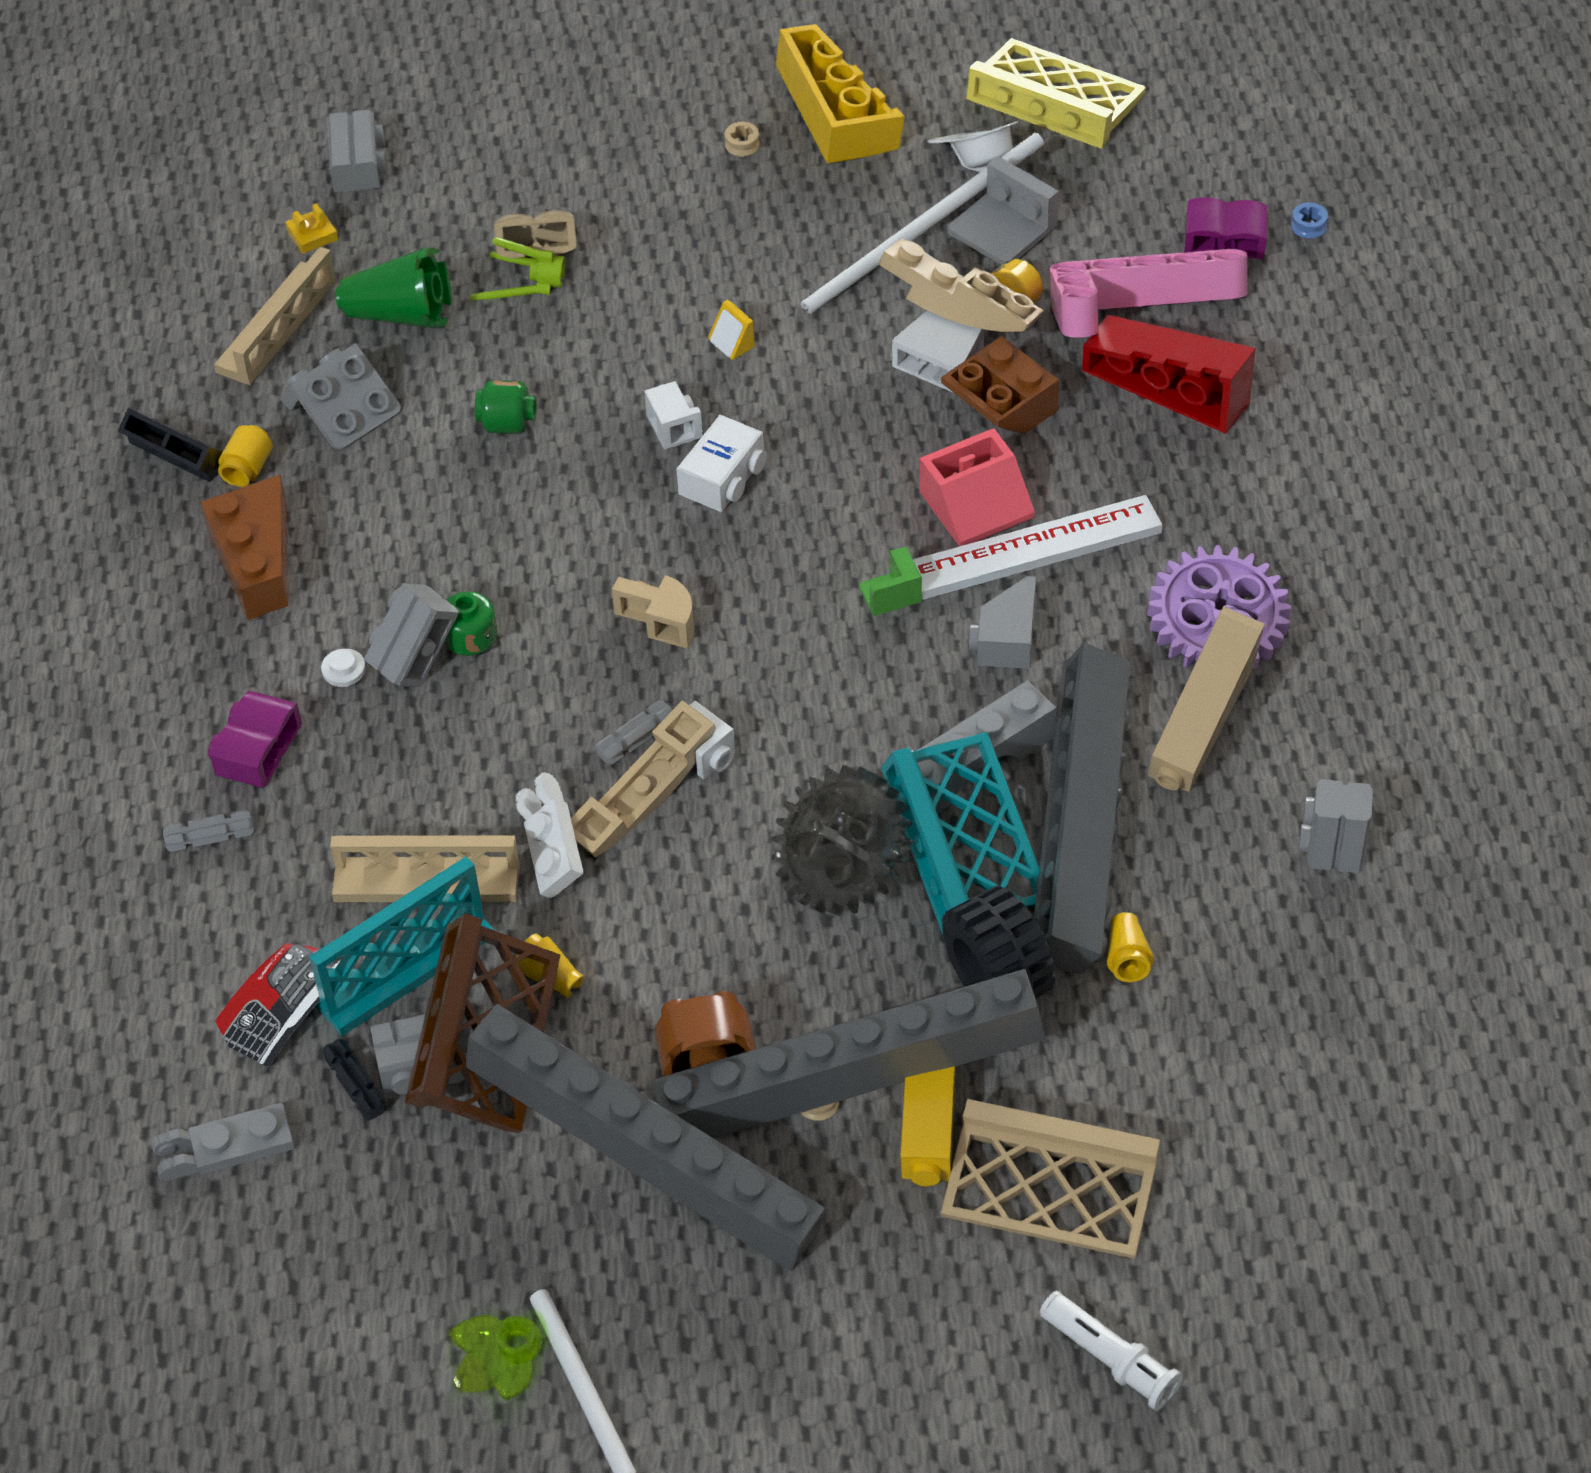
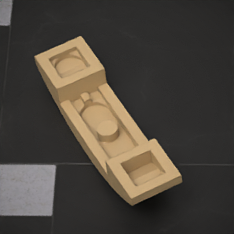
[571,700,716,857]

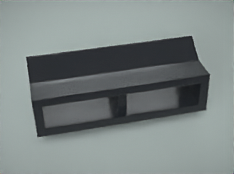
[118,408,222,482]

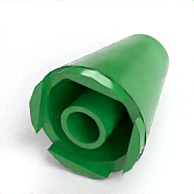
[335,247,452,329]

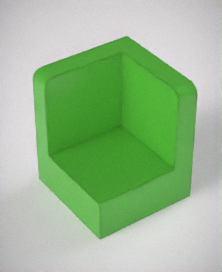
[859,546,922,616]

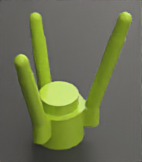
[469,237,565,300]

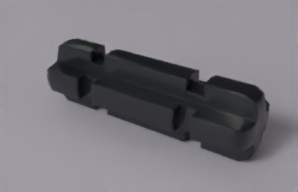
[323,1039,387,1120]

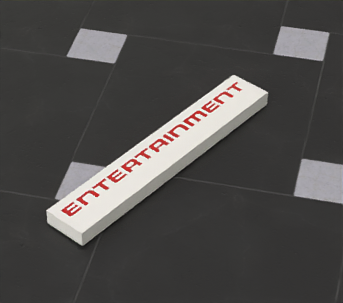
[913,495,1162,600]

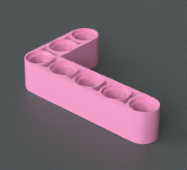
[1050,249,1248,338]

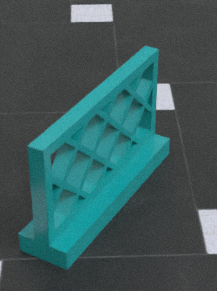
[880,732,1039,934]
[309,856,494,1037]

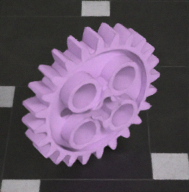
[1147,545,1291,669]

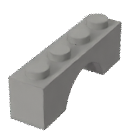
[887,680,1056,814]

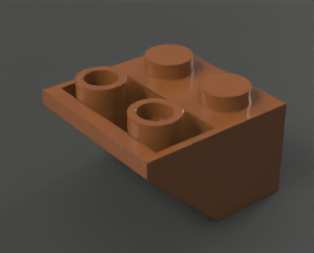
[941,336,1059,434]

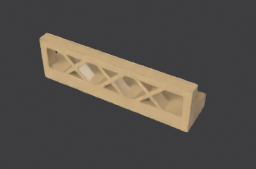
[214,247,336,385]
[330,835,520,902]

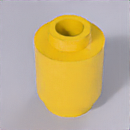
[218,425,273,487]

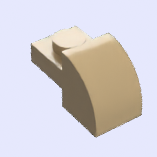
[612,575,694,649]

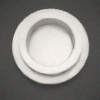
[321,649,366,687]

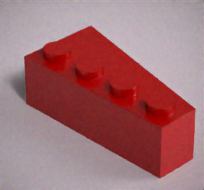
[1082,315,1256,434]

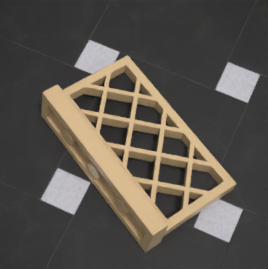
[941,1099,1160,1259]

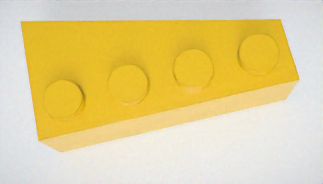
[776,24,905,163]

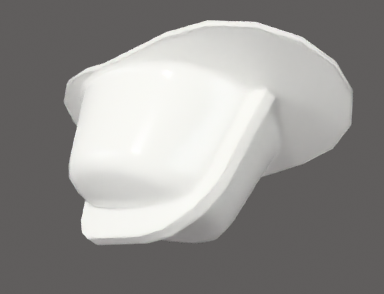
[928,121,1018,172]

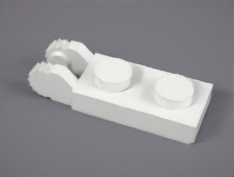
[515,772,584,898]

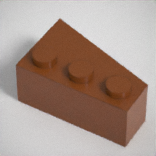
[200,474,289,620]

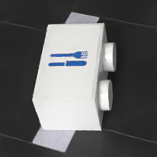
[676,415,767,512]

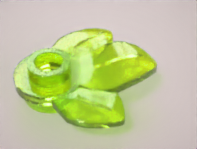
[448,1315,543,1401]

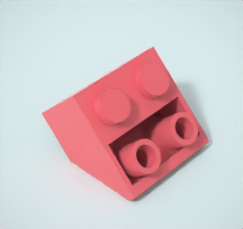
[919,428,1035,546]

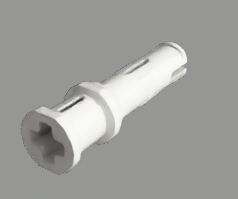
[1040,1291,1183,1411]

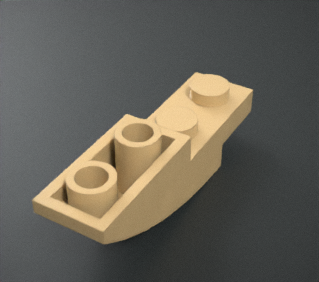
[878,238,1044,332]

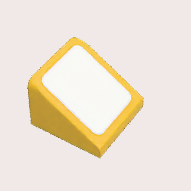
[708,300,755,360]

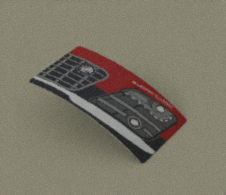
[215,943,356,1067]

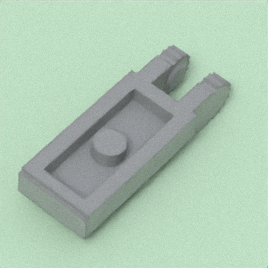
[152,1102,295,1181]

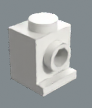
[644,381,703,450]

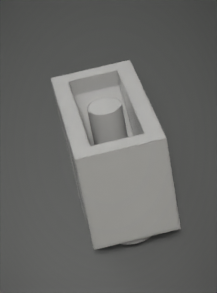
[969,576,1036,669]

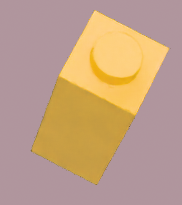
[900,1067,956,1186]

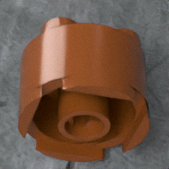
[655,991,756,1077]

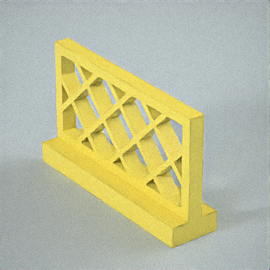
[966,38,1146,149]

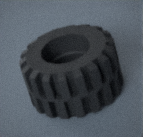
[942,885,1055,999]

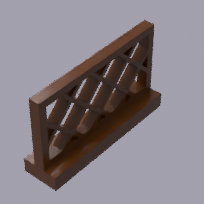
[405,913,561,1133]

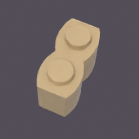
[494,210,577,258]

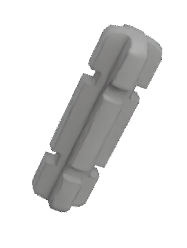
[596,700,672,765]
[163,809,254,852]

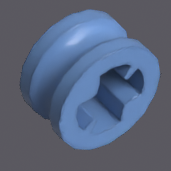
[1291,202,1328,238]

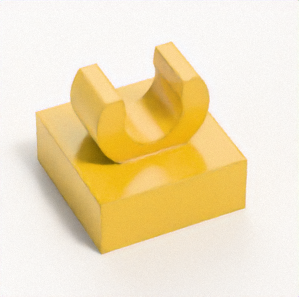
[285,203,338,254]

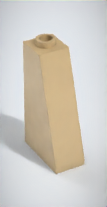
[1148,606,1265,792]

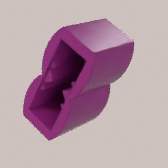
[1184,197,1268,259]
[208,691,302,788]

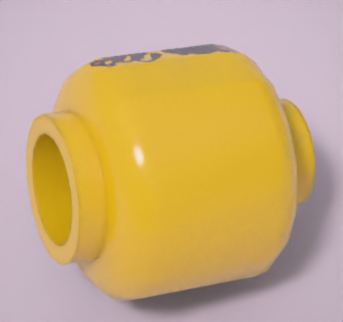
[991,259,1043,304]

